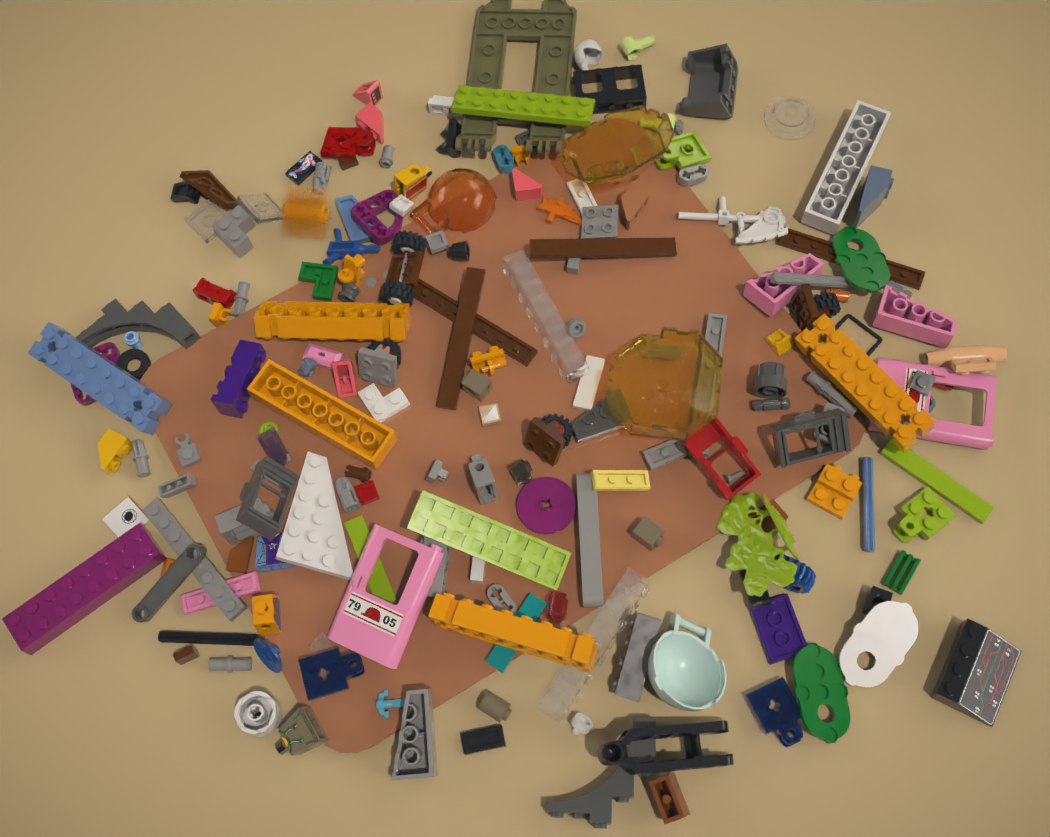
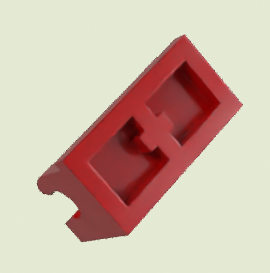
[193,277,237,309]

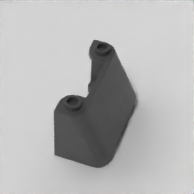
[680,43,738,119]

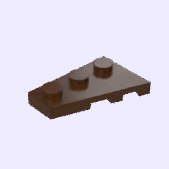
[179,170,240,209]

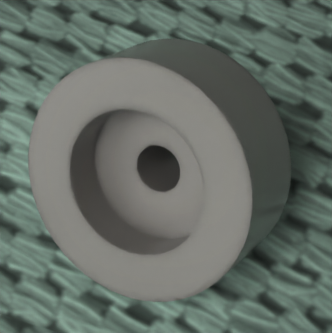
[566,318,587,338]

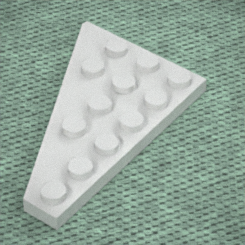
[275,452,353,581]

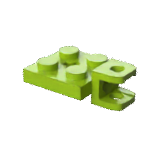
[654,131,712,170]
[893,487,956,543]

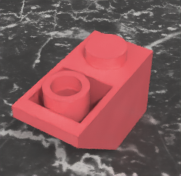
[355,103,384,145]

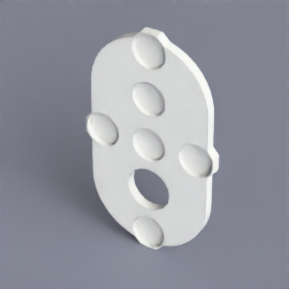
[839,601,918,687]

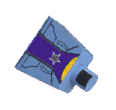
[255,532,297,573]

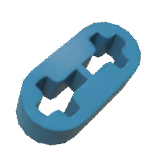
[493,145,515,173]

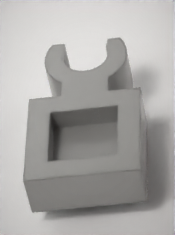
[175,433,202,469]

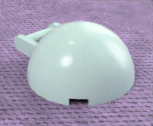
[648,613,727,711]

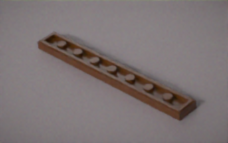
[777,227,925,290]
[529,237,677,259]
[437,267,486,410]
[411,279,538,367]

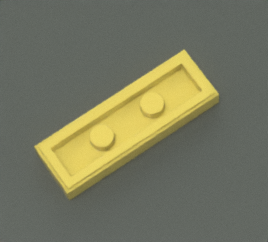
[590,470,651,491]

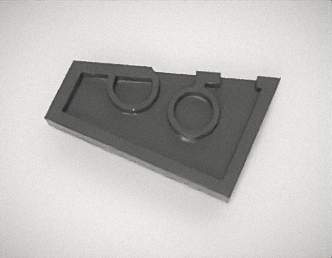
[572,388,632,442]

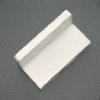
[428,95,463,118]

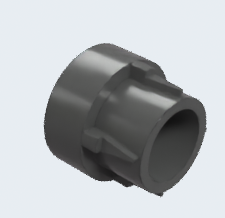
[753,362,788,399]

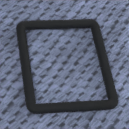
[835,314,883,356]

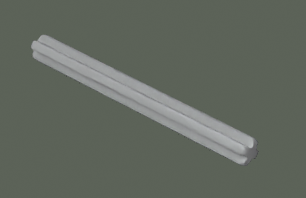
[769,272,855,288]

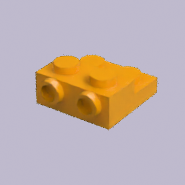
[806,464,862,520]

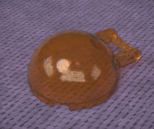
[410,168,497,235]

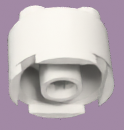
[234,691,282,737]

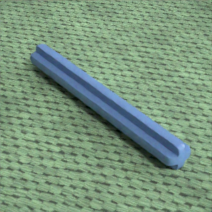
[861,457,875,552]

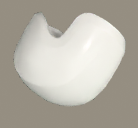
[574,39,603,70]

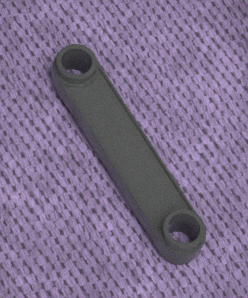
[132,544,206,623]

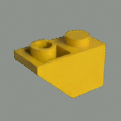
[97,428,132,476]

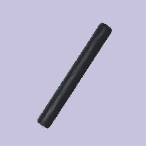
[158,631,258,646]

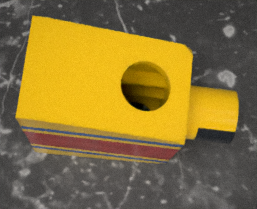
[394,164,432,202]

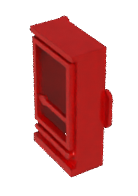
[683,418,761,500]

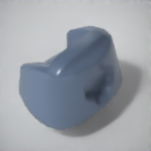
[298,357,317,377]

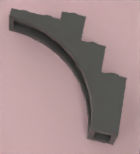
[76,298,201,349]
[546,717,656,829]

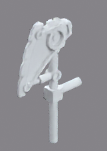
[678,196,788,244]

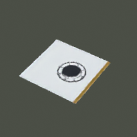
[102,496,149,537]

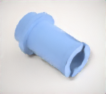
[124,331,143,350]

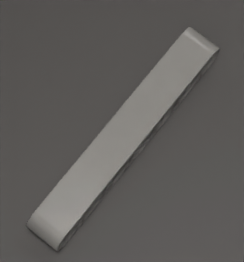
[576,473,604,608]

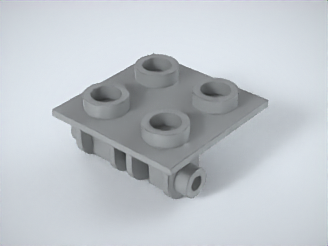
[581,205,619,239]

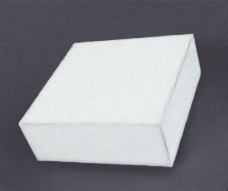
[389,194,414,217]

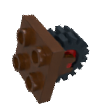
[792,284,841,331]
[523,413,574,467]

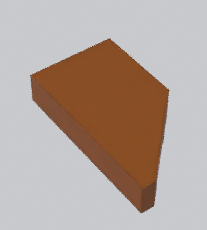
[225,536,255,574]

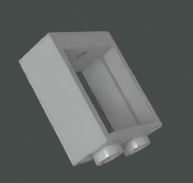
[214,497,274,545]

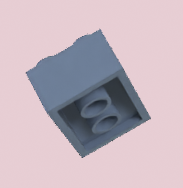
[852,165,894,228]

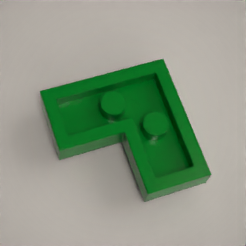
[298,261,339,301]

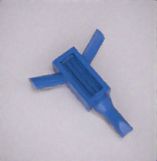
[323,228,381,265]

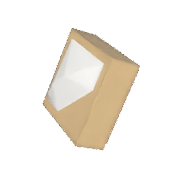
[479,403,502,427]

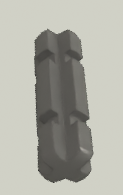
[752,398,790,411]

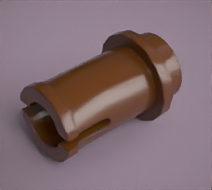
[345,465,372,482]

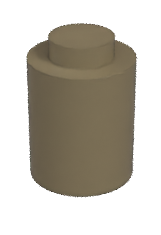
[478,691,512,723]

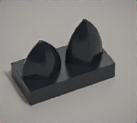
[436,118,462,158]

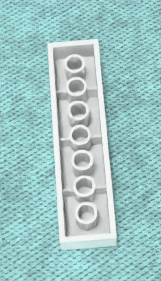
[801,100,892,235]

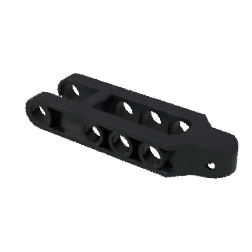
[598,721,734,775]

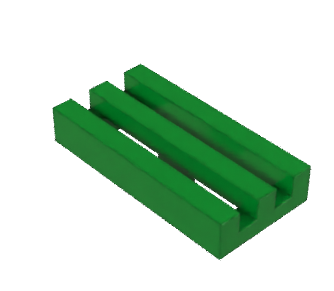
[883,550,921,595]

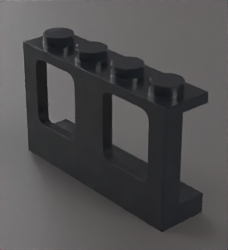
[573,64,647,114]

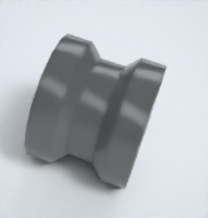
[338,283,360,302]

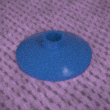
[253,638,283,673]

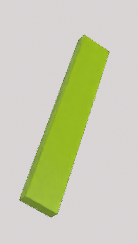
[880,437,994,524]
[344,515,398,605]

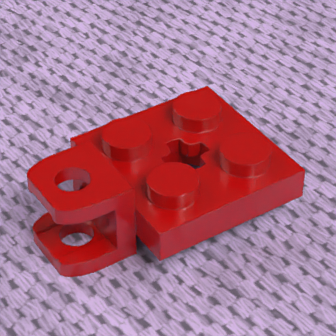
[320,127,376,158]

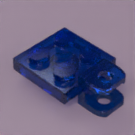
[298,648,365,701]
[745,677,803,748]

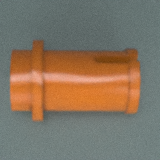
[824,287,849,303]

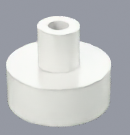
[571,712,593,735]

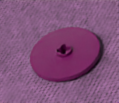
[517,477,576,534]

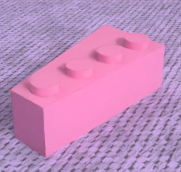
[743,253,824,317]
[872,284,957,348]

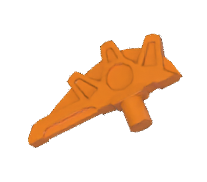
[537,196,582,227]

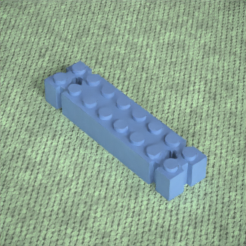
[28,322,173,435]

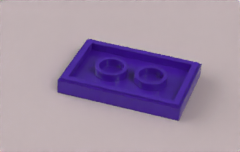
[748,593,807,665]

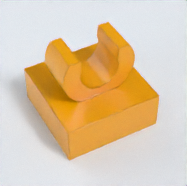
[511,144,531,167]
[208,302,233,327]

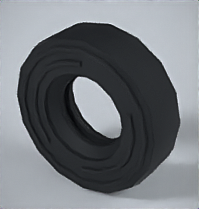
[116,349,151,380]

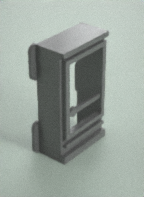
[771,408,851,468]
[236,456,299,541]

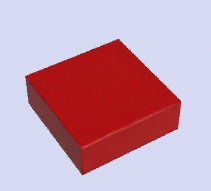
[355,480,380,506]

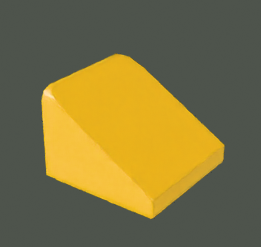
[765,329,793,356]

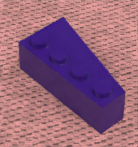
[210,339,266,419]

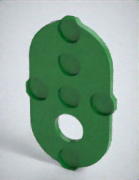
[832,226,890,293]
[792,643,851,744]

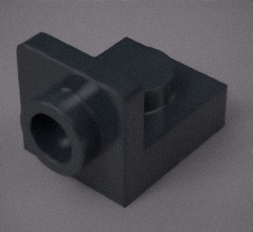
[170,181,201,204]

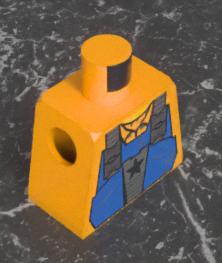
[252,594,282,637]

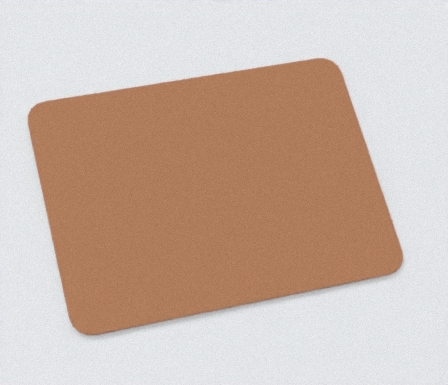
[140,118,865,753]

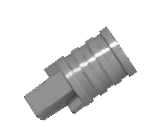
[312,162,332,195]
[335,477,361,513]

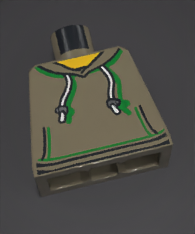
[275,706,329,756]

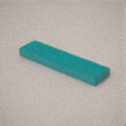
[485,593,548,673]

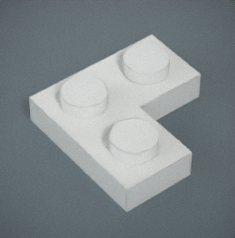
[358,383,410,423]

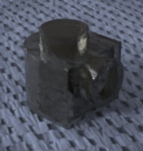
[507,459,533,486]

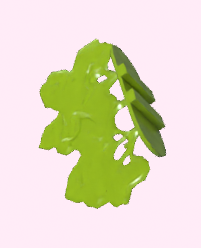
[716,492,800,597]

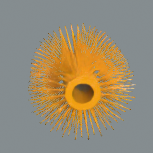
[278,184,332,241]

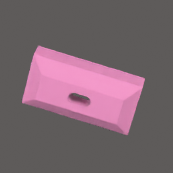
[302,343,344,371]

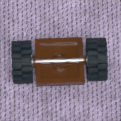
[379,230,427,307]

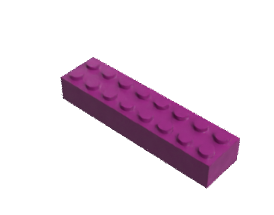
[2,523,167,655]

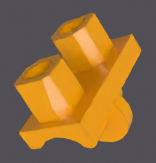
[338,254,365,287]
[470,345,507,376]

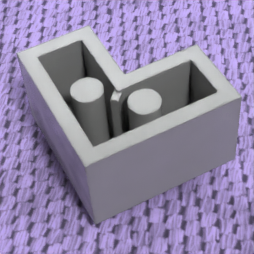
[212,204,256,259]

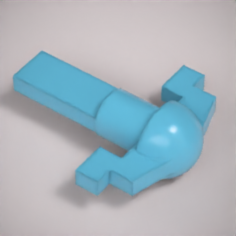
[376,690,405,719]

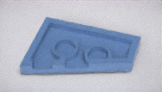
[335,195,385,243]

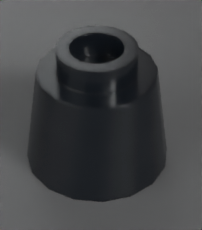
[449,240,470,261]

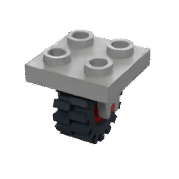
[358,339,401,388]

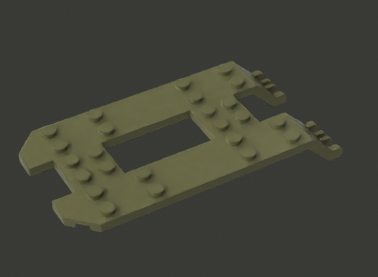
[455,0,577,154]

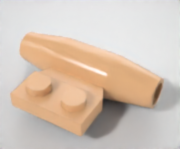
[925,345,1007,375]

